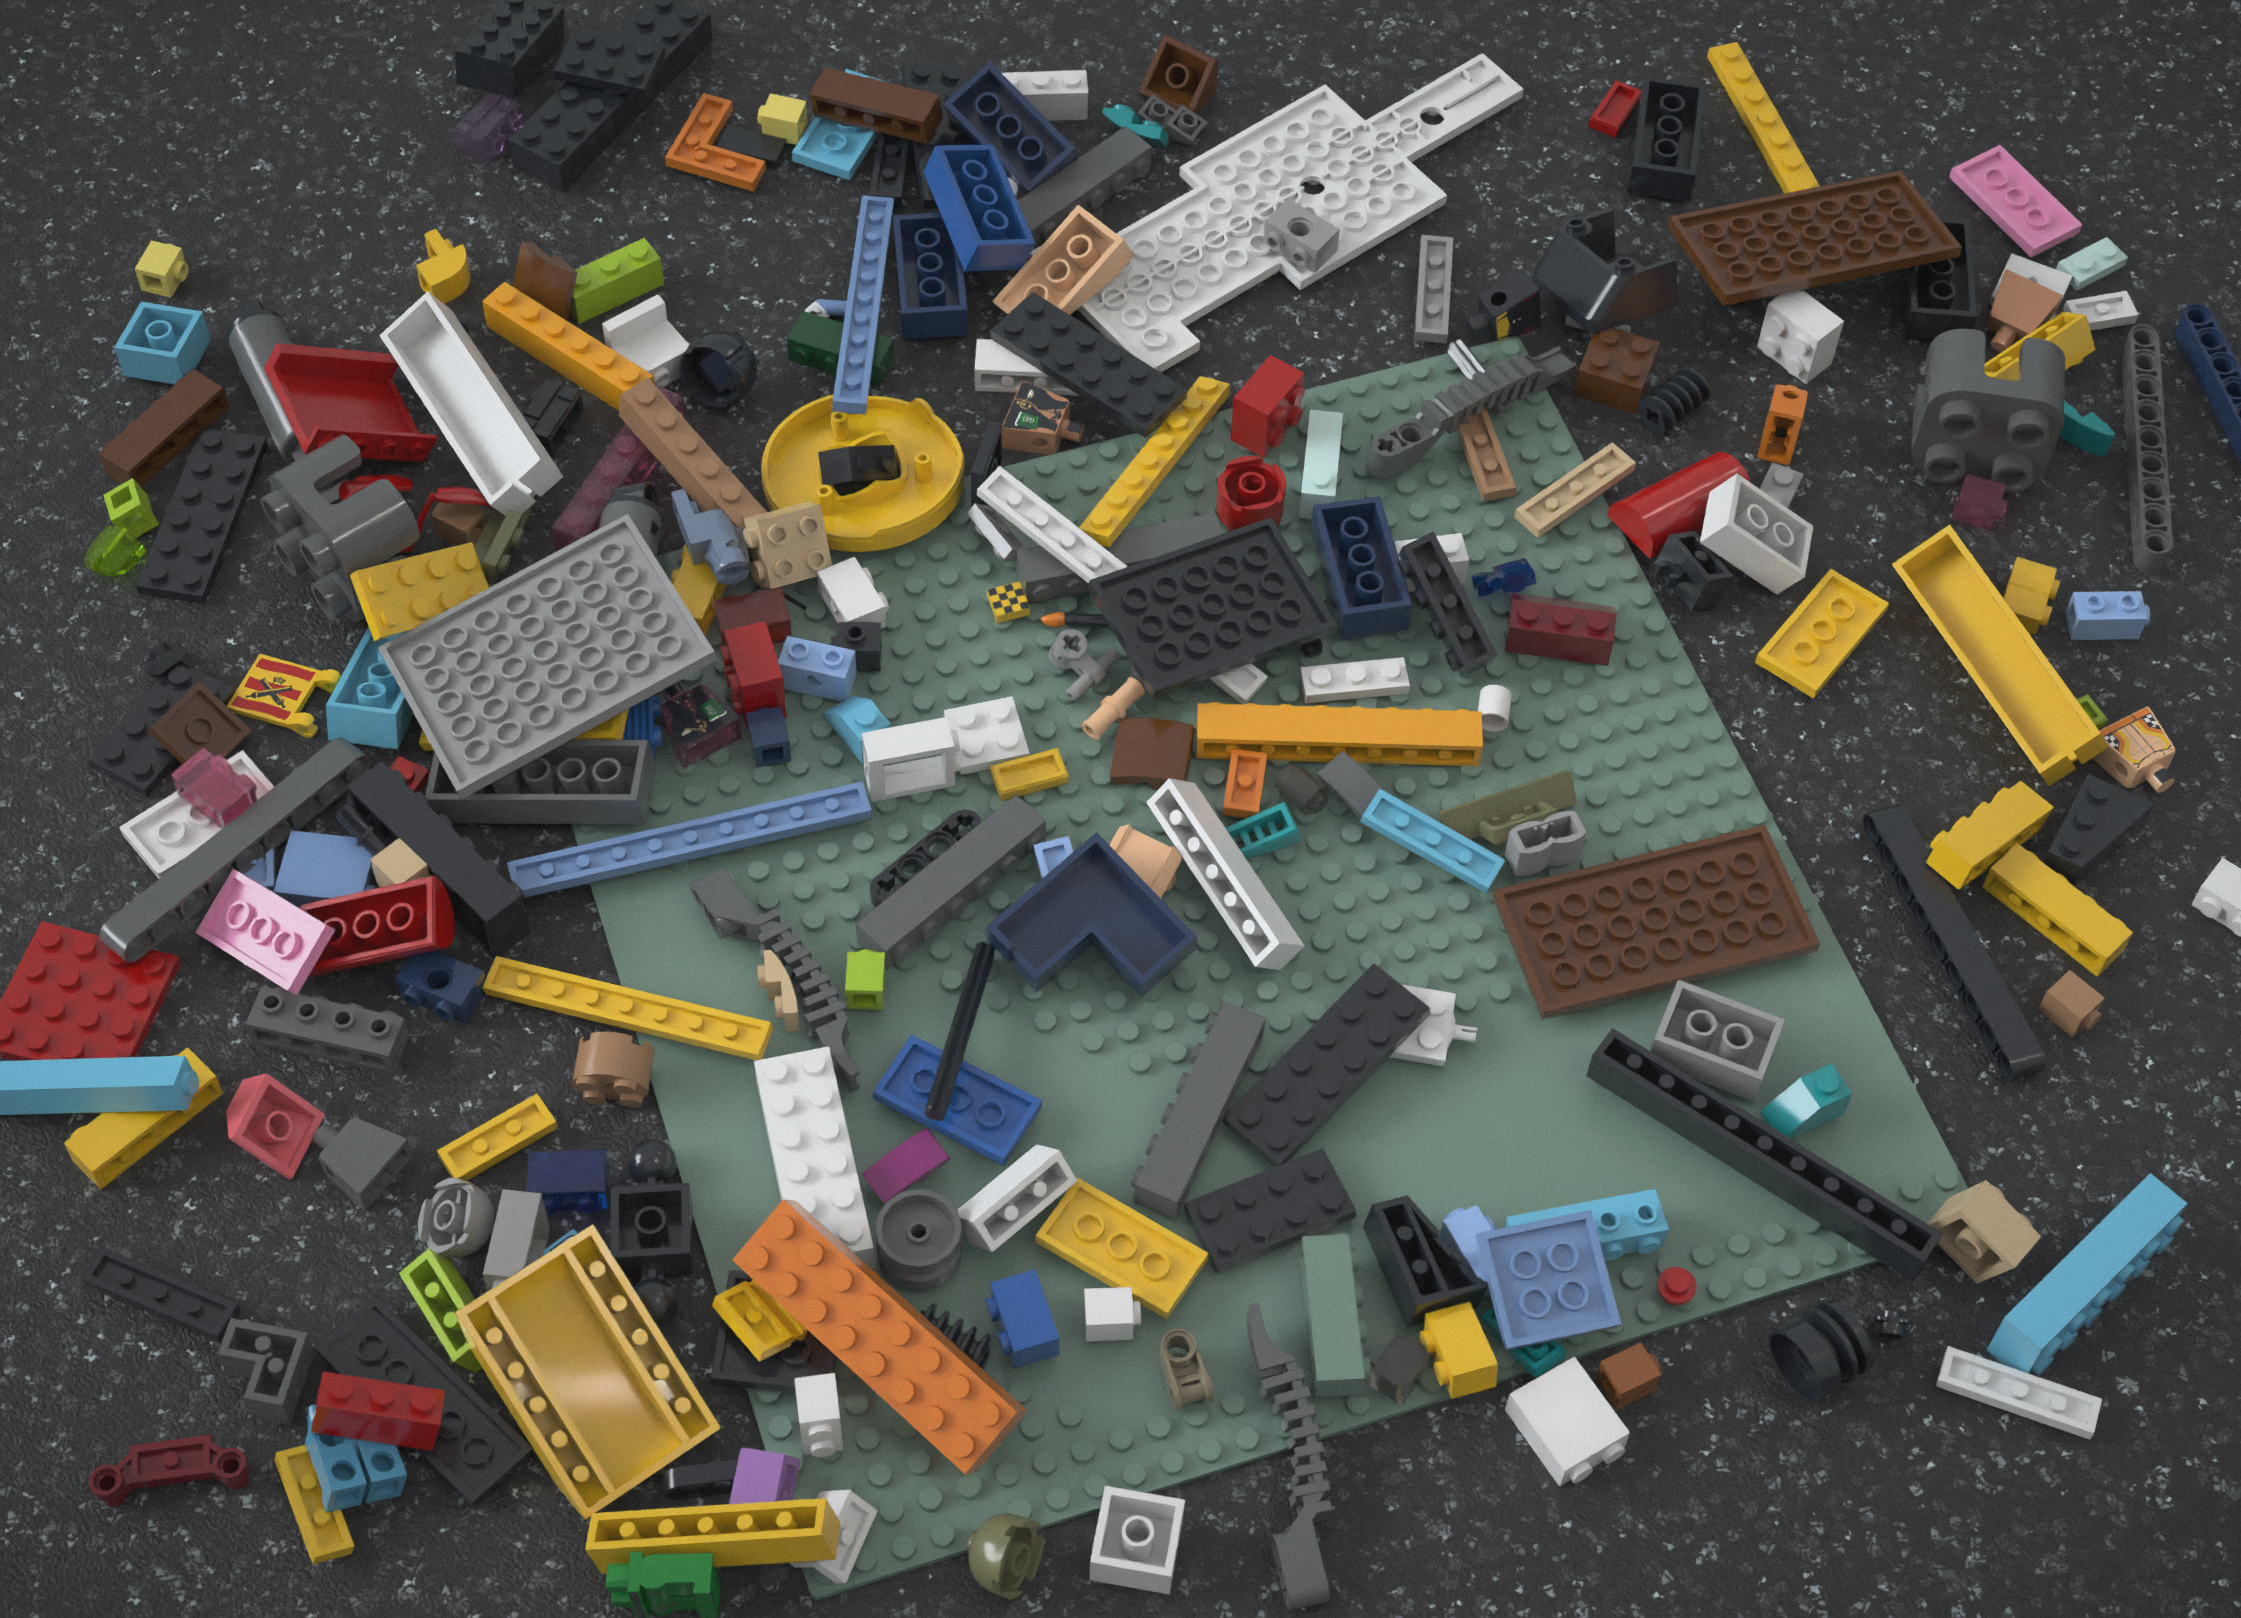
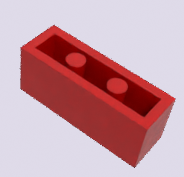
[311,1372,445,1451]

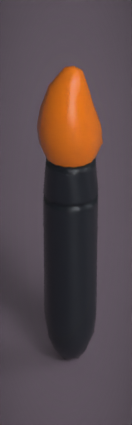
[1041,612,1111,628]

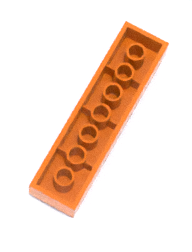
[732,1199,1028,1474]

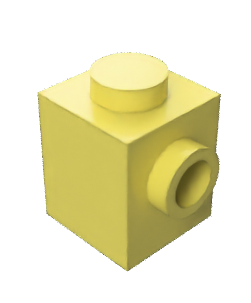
[757,93,808,145]
[135,241,188,298]

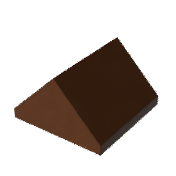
[1139,34,1218,114]

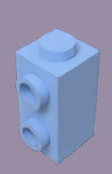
[2065,591,2150,640]
[1439,1205,1496,1298]

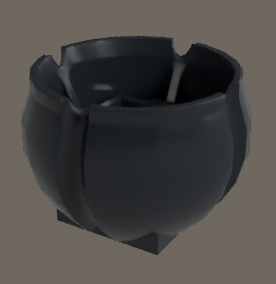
[679,330,760,408]

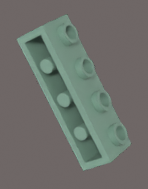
[1300,1234,1371,1397]

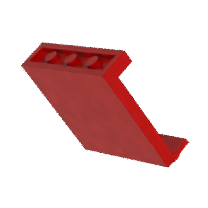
[264,343,438,462]

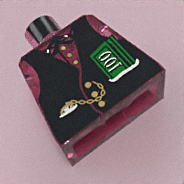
[660,682,742,769]

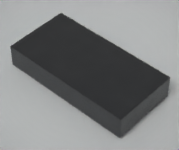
[716,125,787,169]

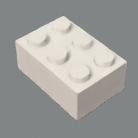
[1700,474,1813,594]

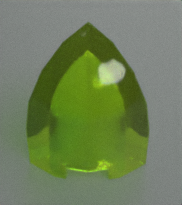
[84,526,147,577]

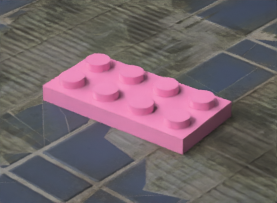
[1949,145,2082,258]
[195,869,335,995]

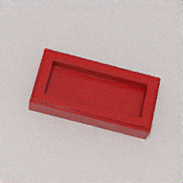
[1588,80,1641,138]

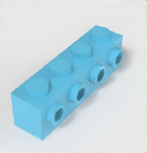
[1504,1189,1669,1261]

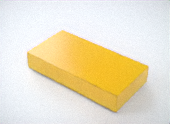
[990,748,1069,801]

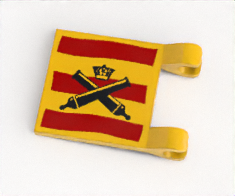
[227,654,341,738]

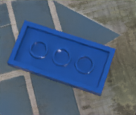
[873,1034,1042,1166]

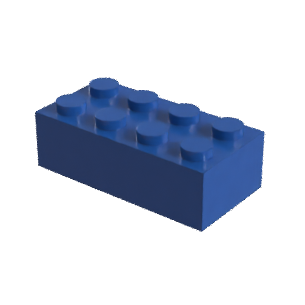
[924,145,1036,271]

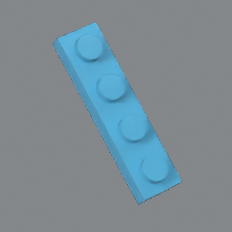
[1360,788,1505,893]

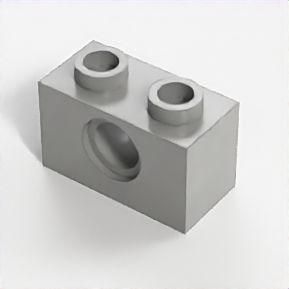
[1263,199,1340,273]

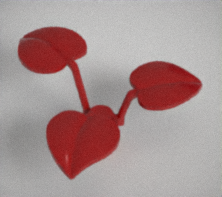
[339,475,496,552]

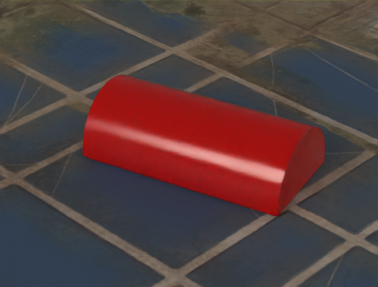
[1607,452,1751,559]
[300,876,455,978]

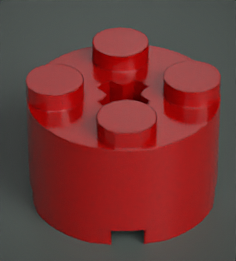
[1216,456,1286,532]

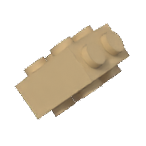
[743,502,832,589]

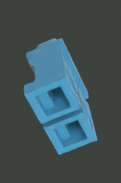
[305,1404,407,1513]

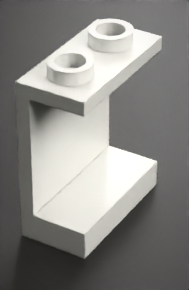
[602,294,690,389]

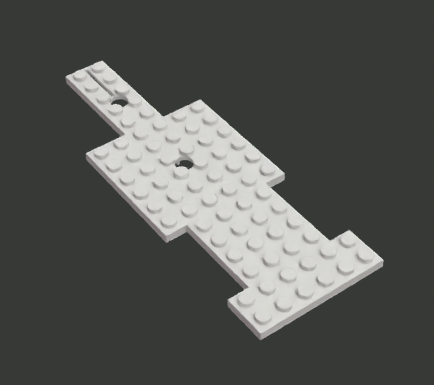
[1029,53,1523,372]

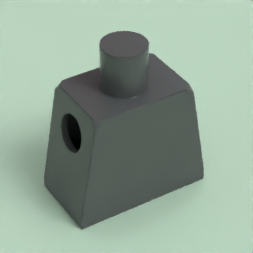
[313,1118,412,1211]

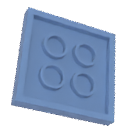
[1476,1210,1621,1351]

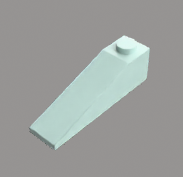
[1299,410,1343,519]

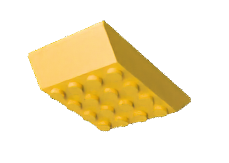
[455,1224,721,1520]

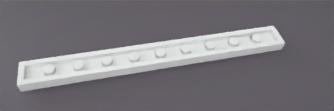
[977,466,1268,705]

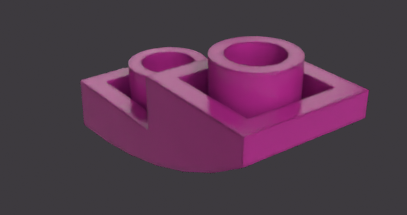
[862,1128,951,1204]

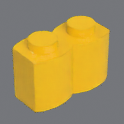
[2003,557,2060,635]

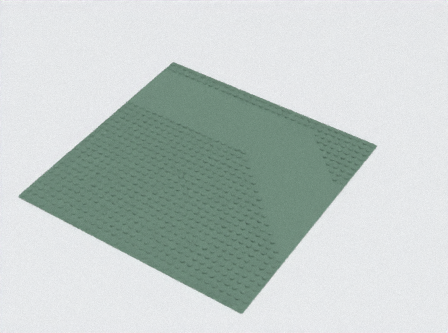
[571,337,1968,1600]

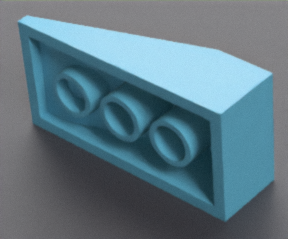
[326,627,413,749]

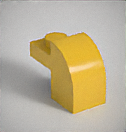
[416,229,471,304]

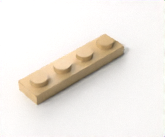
[1514,442,1636,538]

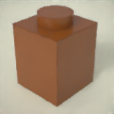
[1595,1342,1662,1410]

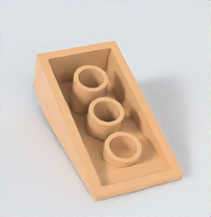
[992,205,1134,315]

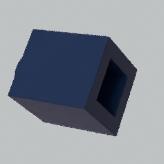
[746,706,791,768]

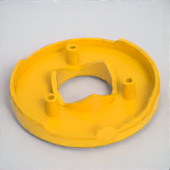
[761,394,965,552]

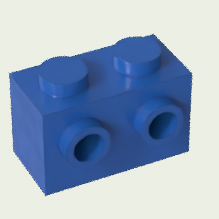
[985,1269,1060,1368]

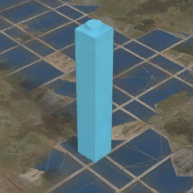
[0,1056,199,1115]

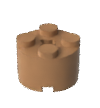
[572,1032,655,1108]

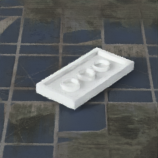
[119,750,274,879]

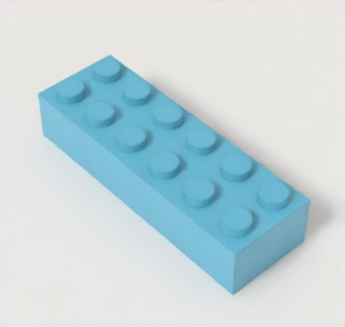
[1987,1173,2188,1376]

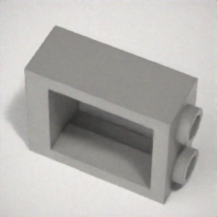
[483,1189,550,1291]

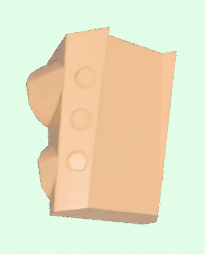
[1110,824,1183,899]

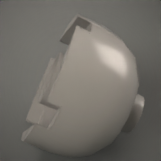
[418,1178,494,1258]

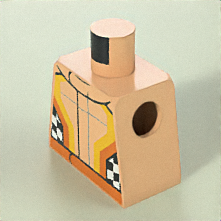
[2092,706,2175,793]

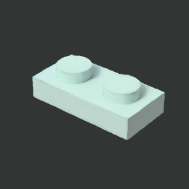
[2056,237,2128,291]

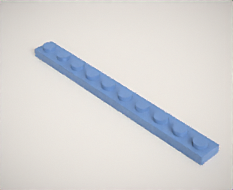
[832,195,894,414]
[507,781,872,898]

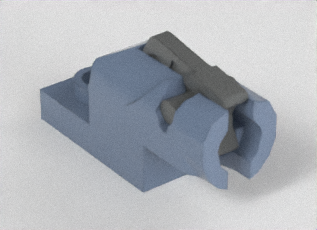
[671,489,750,584]

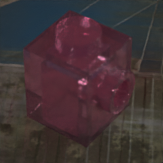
[1952,473,2008,531]

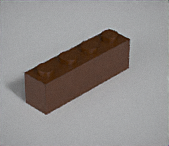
[809,68,943,144]
[99,369,229,488]

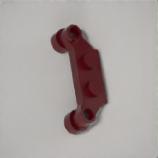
[89,1435,249,1507]

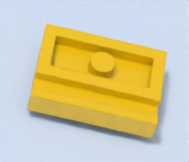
[712,1280,807,1362]

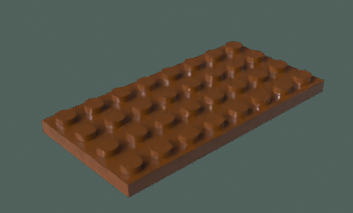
[1668,170,1962,306]
[1492,825,1820,1020]

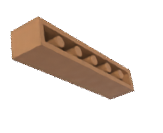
[619,377,767,558]

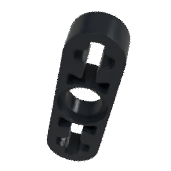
[663,1459,738,1500]

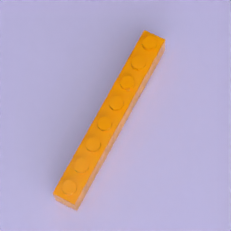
[1196,702,1483,766]

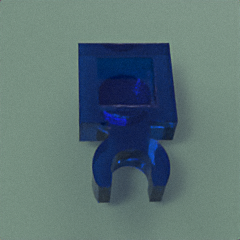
[1471,558,1537,597]

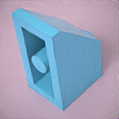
[823,696,891,764]

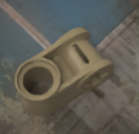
[1159,1328,1215,1411]

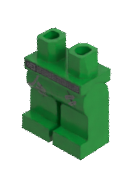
[606,1552,721,1618]

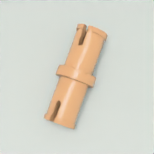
[1082,677,1145,740]

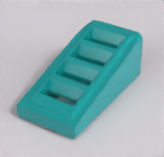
[1226,802,1302,859]

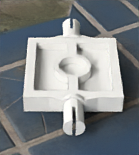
[1390,984,1477,1067]

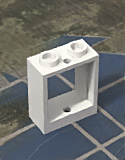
[862,717,961,802]

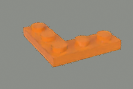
[665,93,766,192]

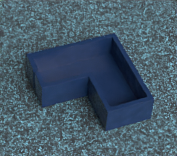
[986,832,1197,997]

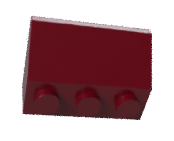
[1504,592,1616,666]

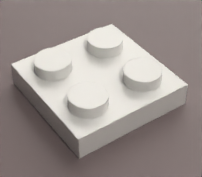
[944,696,1030,775]

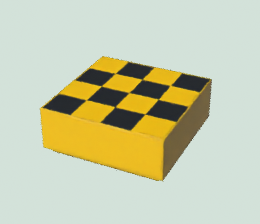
[987,581,1030,623]

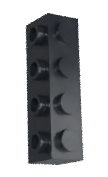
[1397,531,1497,678]

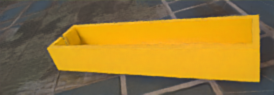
[1892,525,2109,786]

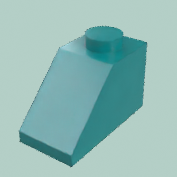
[1760,1064,1852,1139]

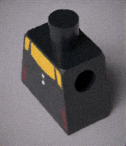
[1465,268,1541,342]

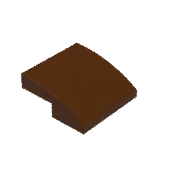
[513,241,577,321]
[1110,718,1195,790]

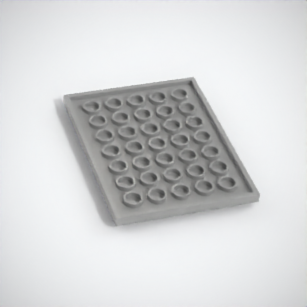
[378,514,718,799]

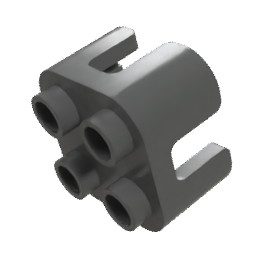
[1911,329,2065,492]
[260,434,420,622]

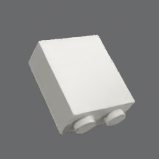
[1505,1357,1630,1487]

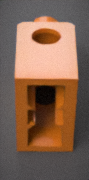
[1757,384,1808,466]

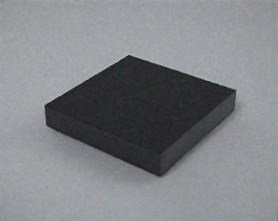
[971,421,1003,508]

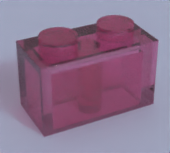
[171,748,258,829]

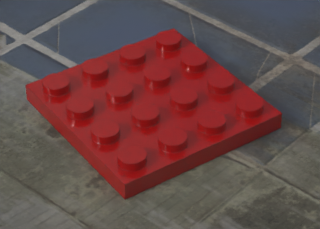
[0,921,182,1061]

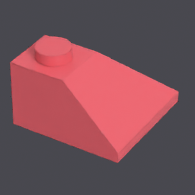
[226,1073,325,1179]

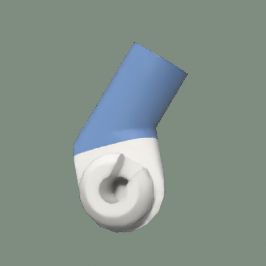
[805,299,847,318]

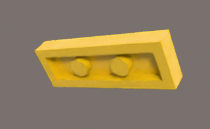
[437,1094,558,1181]
[274,1445,354,1565]

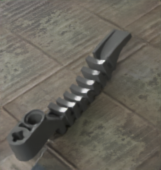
[1366,346,1577,479]
[689,867,860,1092]
[1246,1302,1332,1610]

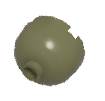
[967,1513,1044,1600]

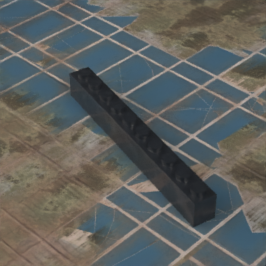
[1587,1028,1943,1282]

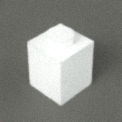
[1084,1287,1141,1342]

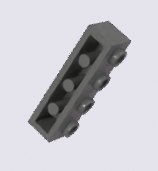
[245,986,410,1074]

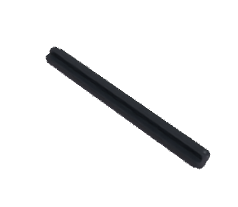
[925,941,995,1121]

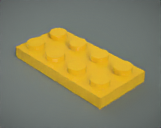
[350,542,489,641]
[1755,569,1889,698]
[1035,1177,1209,1320]

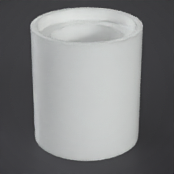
[1478,685,1512,732]

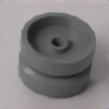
[875,1189,962,1291]

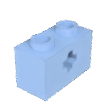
[778,636,857,702]

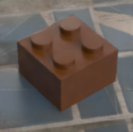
[1573,328,1661,415]

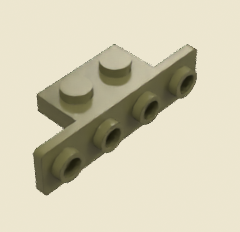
[474,507,532,588]
[1439,770,1577,846]

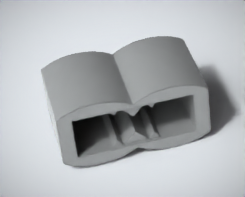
[1505,811,1586,876]

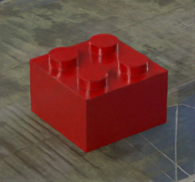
[1230,355,1305,458]
[720,621,787,727]

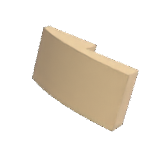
[757,950,800,1032]

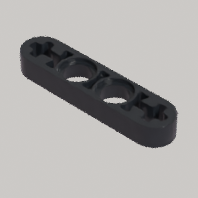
[870,809,981,907]

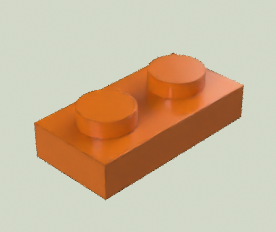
[1223,748,1268,818]

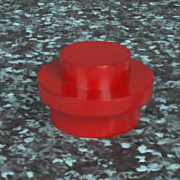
[1657,1267,1697,1306]

